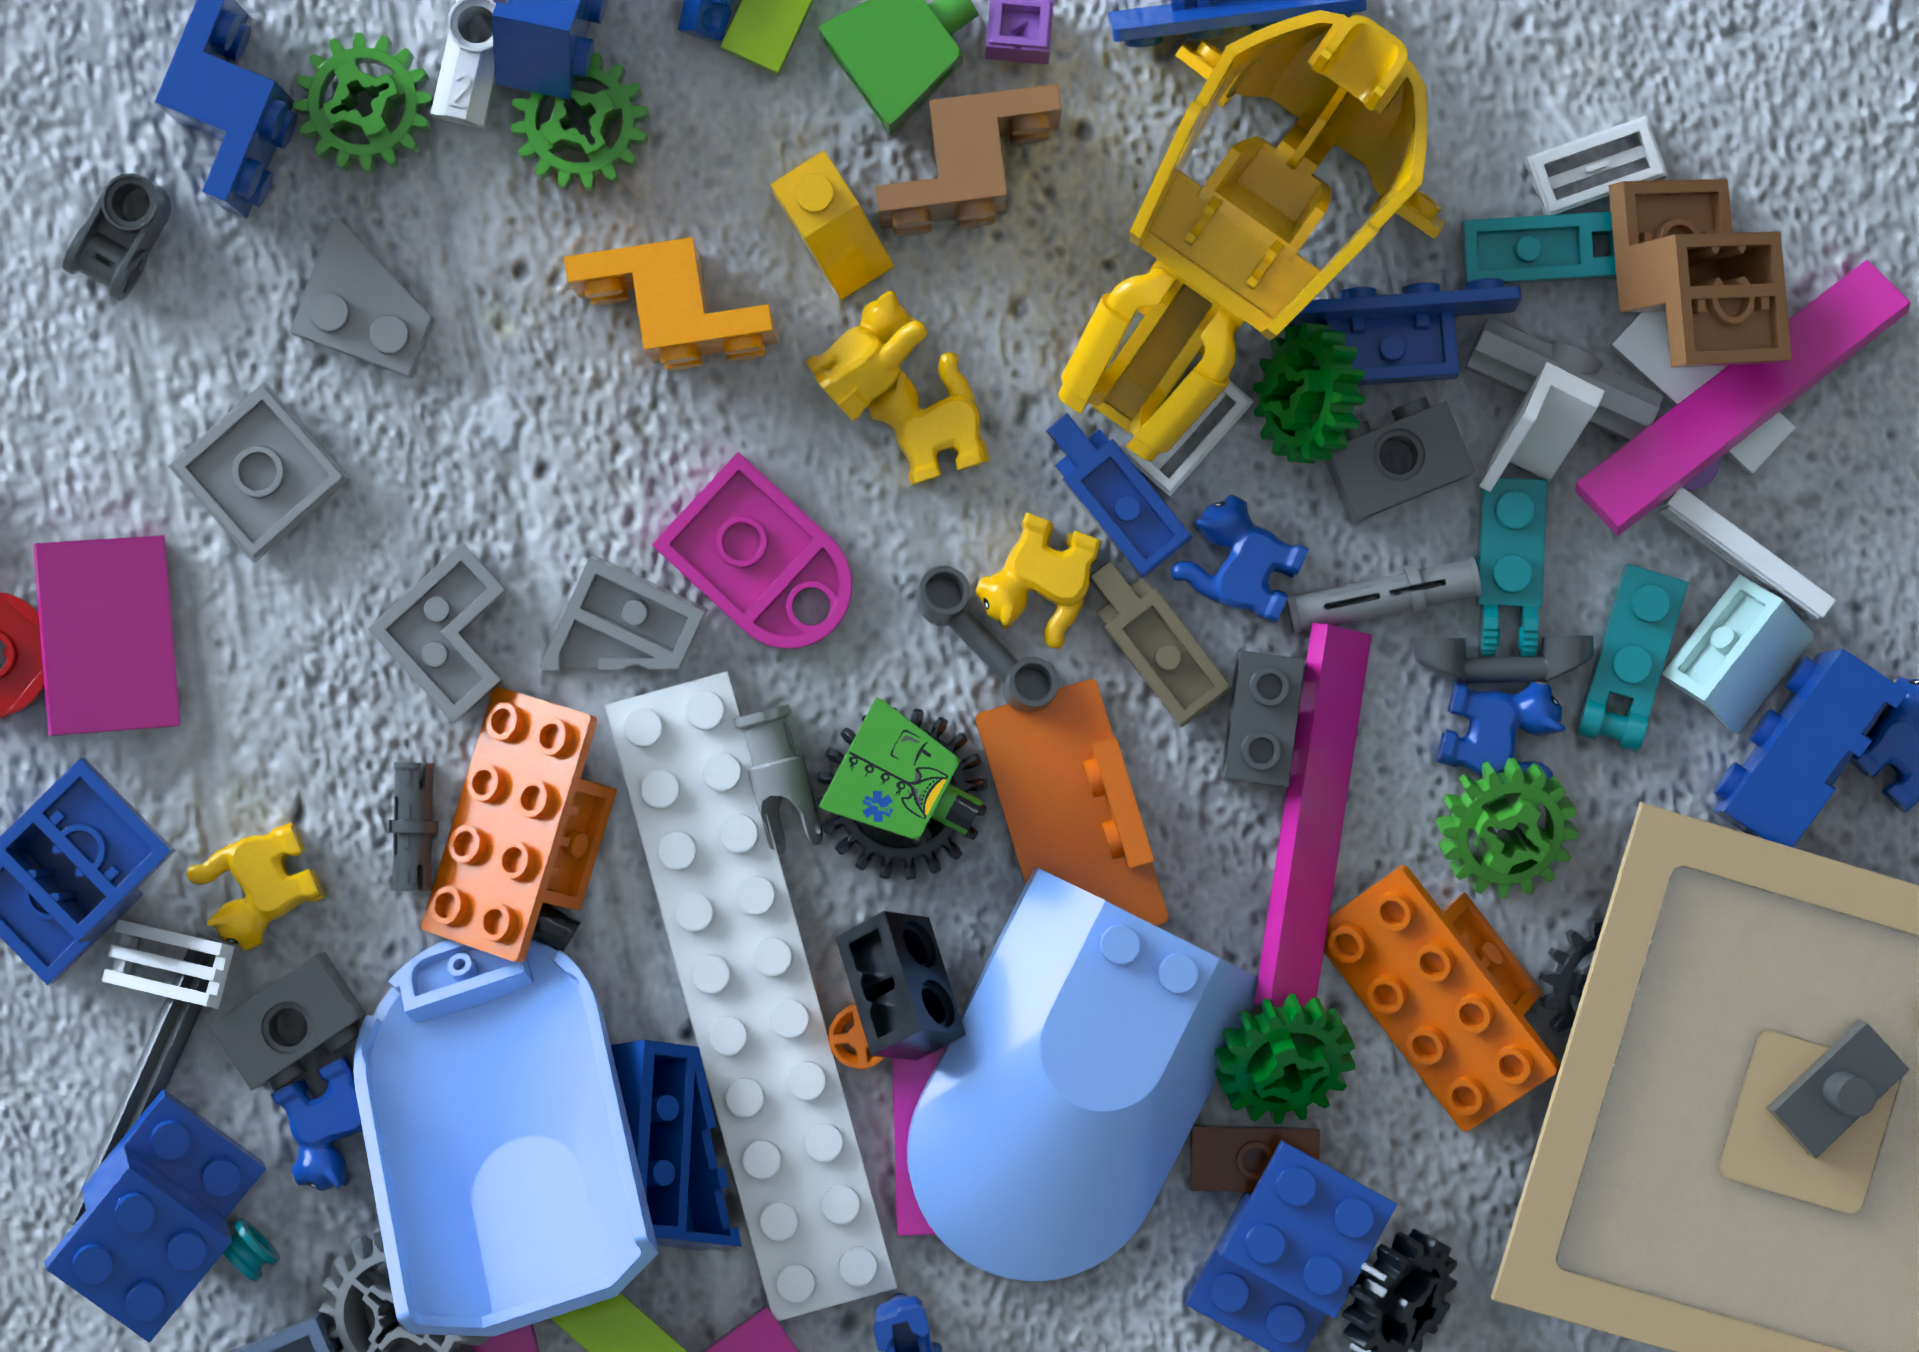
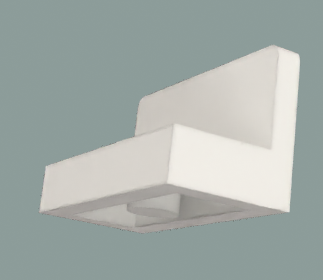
[1479,362,1605,492]

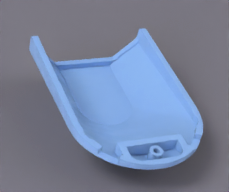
[907,867,1258,1281]
[353,939,659,1336]

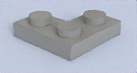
[368,543,508,724]

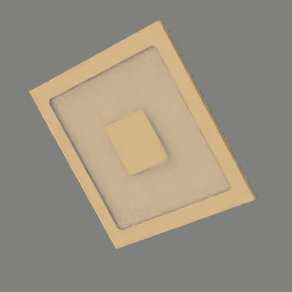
[1491,802,1919,1352]

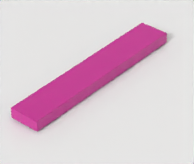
[1575,260,1911,536]
[1254,623,1372,1007]

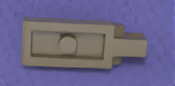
[1090,561,1232,728]

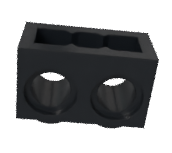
[835,911,966,1060]

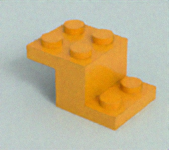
[564,237,778,371]

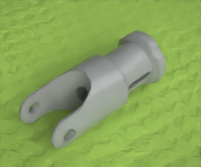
[734,704,823,855]

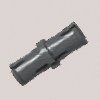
[387,762,439,891]

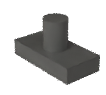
[1767,1020,1909,1158]

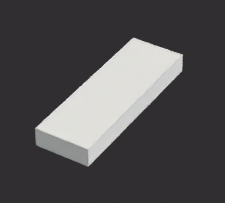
[1609,311,1796,475]
[1657,487,1836,621]

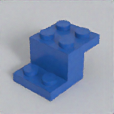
[154,0,298,219]
[0,758,176,985]
[44,1088,266,1343]
[1184,1140,1397,1352]

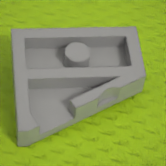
[290,217,434,378]
[539,554,708,671]

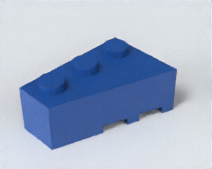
[492,0,607,100]
[1713,649,1908,847]
[611,1040,742,1250]

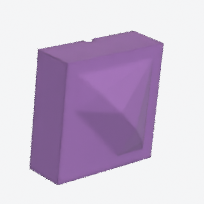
[985,0,1054,64]

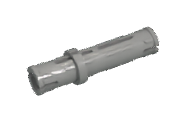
[1286,557,1482,636]

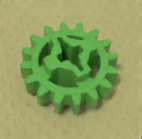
[293,32,434,174]
[510,52,650,192]
[1436,758,1579,898]

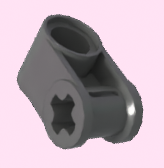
[62,173,171,301]

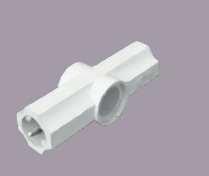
[430,0,508,129]

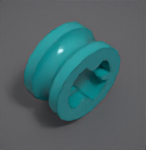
[223,1218,280,1282]

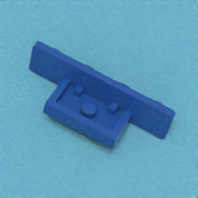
[1108,0,1367,47]
[1286,278,1521,386]

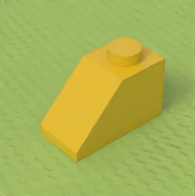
[770,150,895,301]

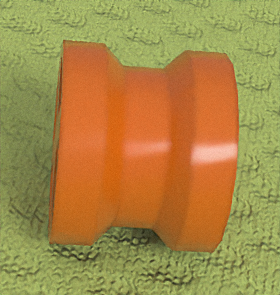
[828,1004,885,1069]

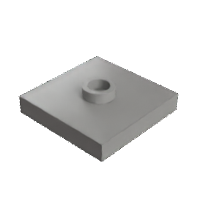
[168,382,351,563]

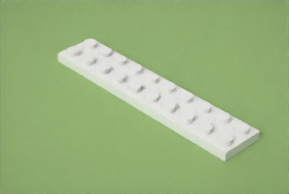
[605,671,898,1321]

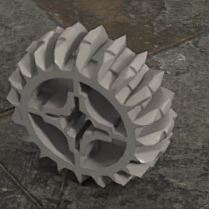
[318,1227,489,1352]

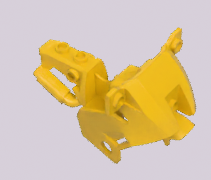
[1058,10,1446,461]

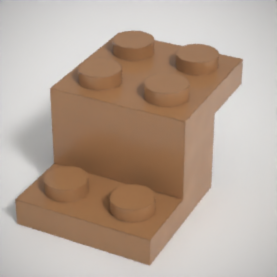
[875,84,1062,237]
[1608,179,1792,368]

